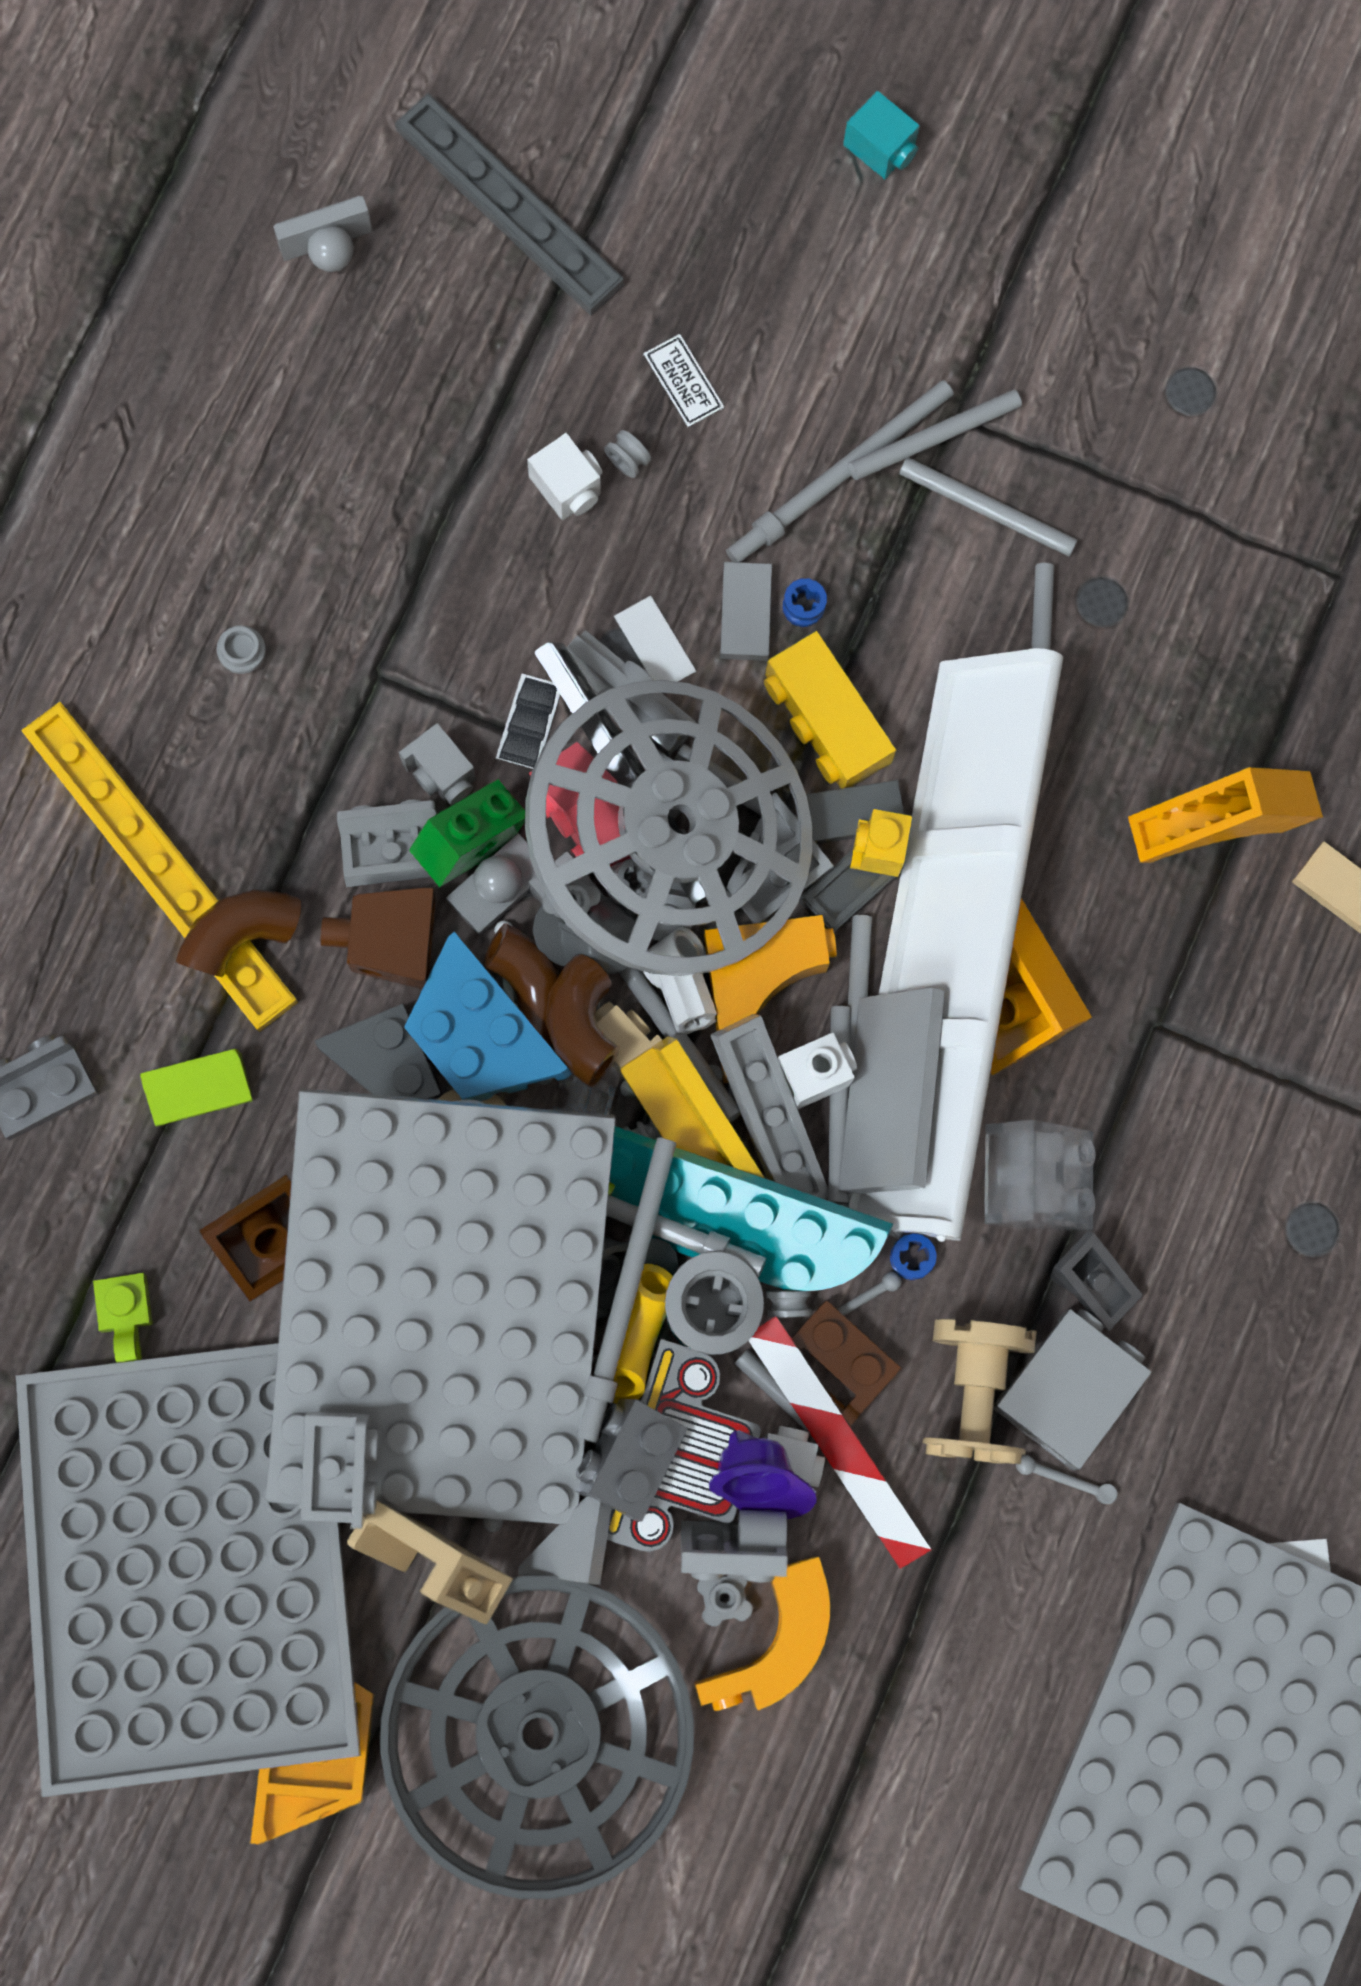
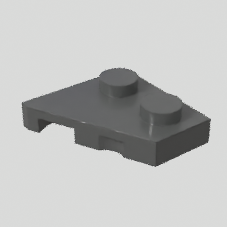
[314,1003,442,1100]

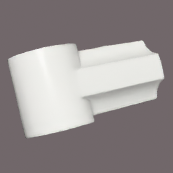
[643,927,717,1034]

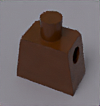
[321,888,437,989]

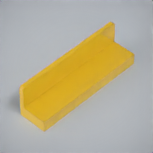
[620,1036,764,1178]

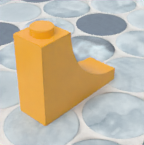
[1128,767,1323,863]
[704,915,837,1083]

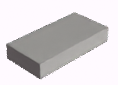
[720,562,772,661]

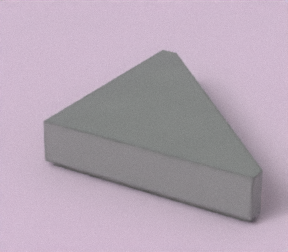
[518,1497,612,1585]

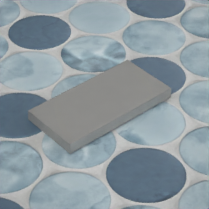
[839,987,945,1194]

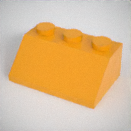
[990,898,1092,1075]

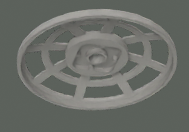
[525,680,812,976]

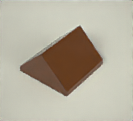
[199,1175,292,1301]

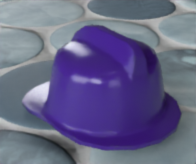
[709,1430,817,1519]

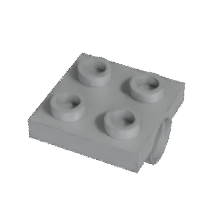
[680,1510,787,1583]

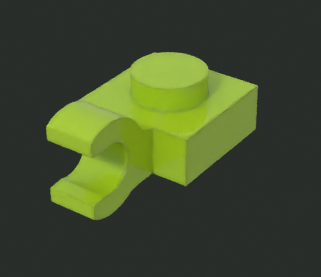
[93,1273,153,1363]

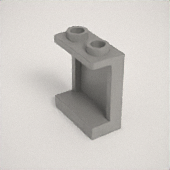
[993,1309,1152,1470]

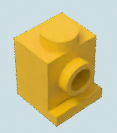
[850,809,912,877]

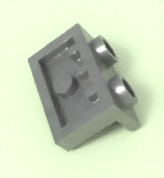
[0,1034,99,1141]

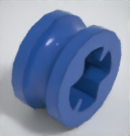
[782,578,827,627]
[889,1233,937,1280]

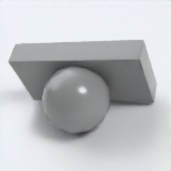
[273,196,372,272]
[446,833,536,936]

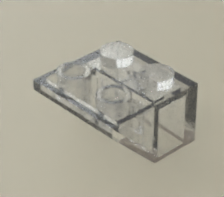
[984,1120,1096,1231]

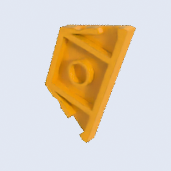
[250,1682,374,1844]

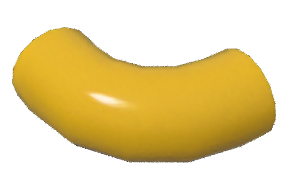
[613,1264,673,1404]

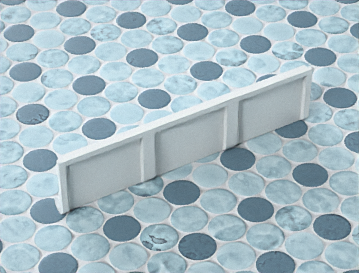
[841,648,1064,1242]

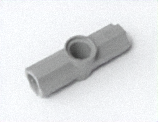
[566,631,696,756]

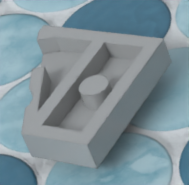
[726,792,834,924]

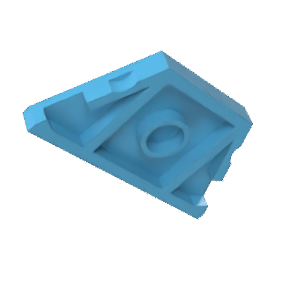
[404,932,572,1101]

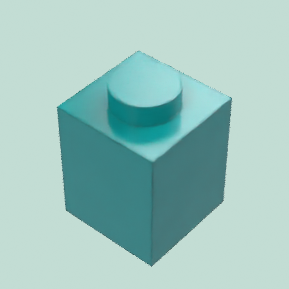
[843,90,920,180]

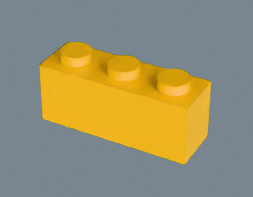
[764,631,896,789]

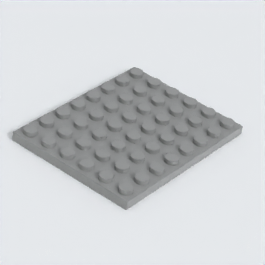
[265,1088,615,1524]
[16,1343,361,1797]
[1017,1503,1361,1986]

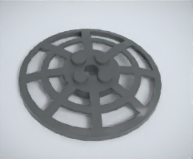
[380,1575,694,1899]

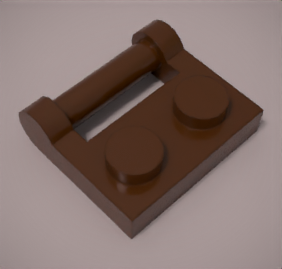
[791,1299,902,1426]

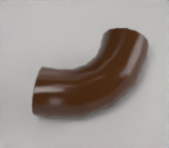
[175,889,301,977]
[484,923,560,1052]
[545,954,620,1087]

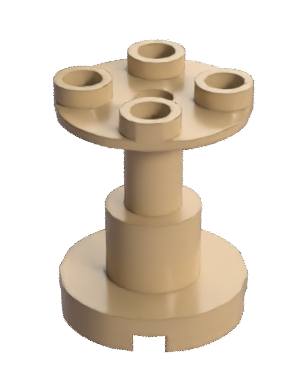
[923,1319,1036,1464]

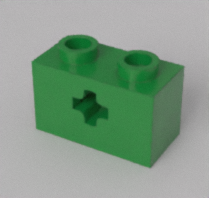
[409,779,525,887]

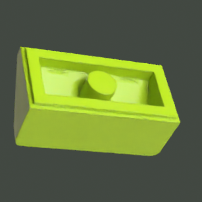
[140,1049,253,1127]

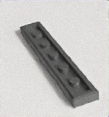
[395,93,624,316]
[534,642,706,905]

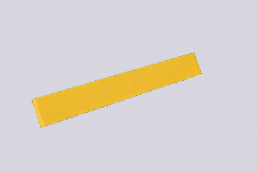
[21,702,298,1033]

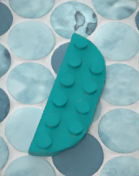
[609,1126,893,1291]

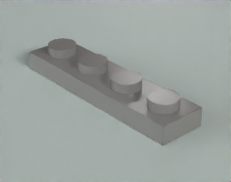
[710,1014,829,1200]

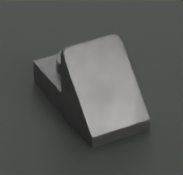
[1051,1230,1143,1331]

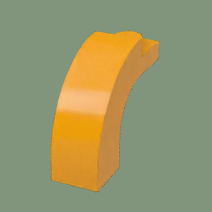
[694,1556,830,1711]

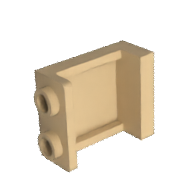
[347,1500,513,1625]

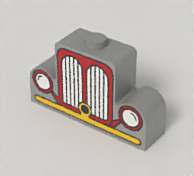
[607,1339,761,1552]

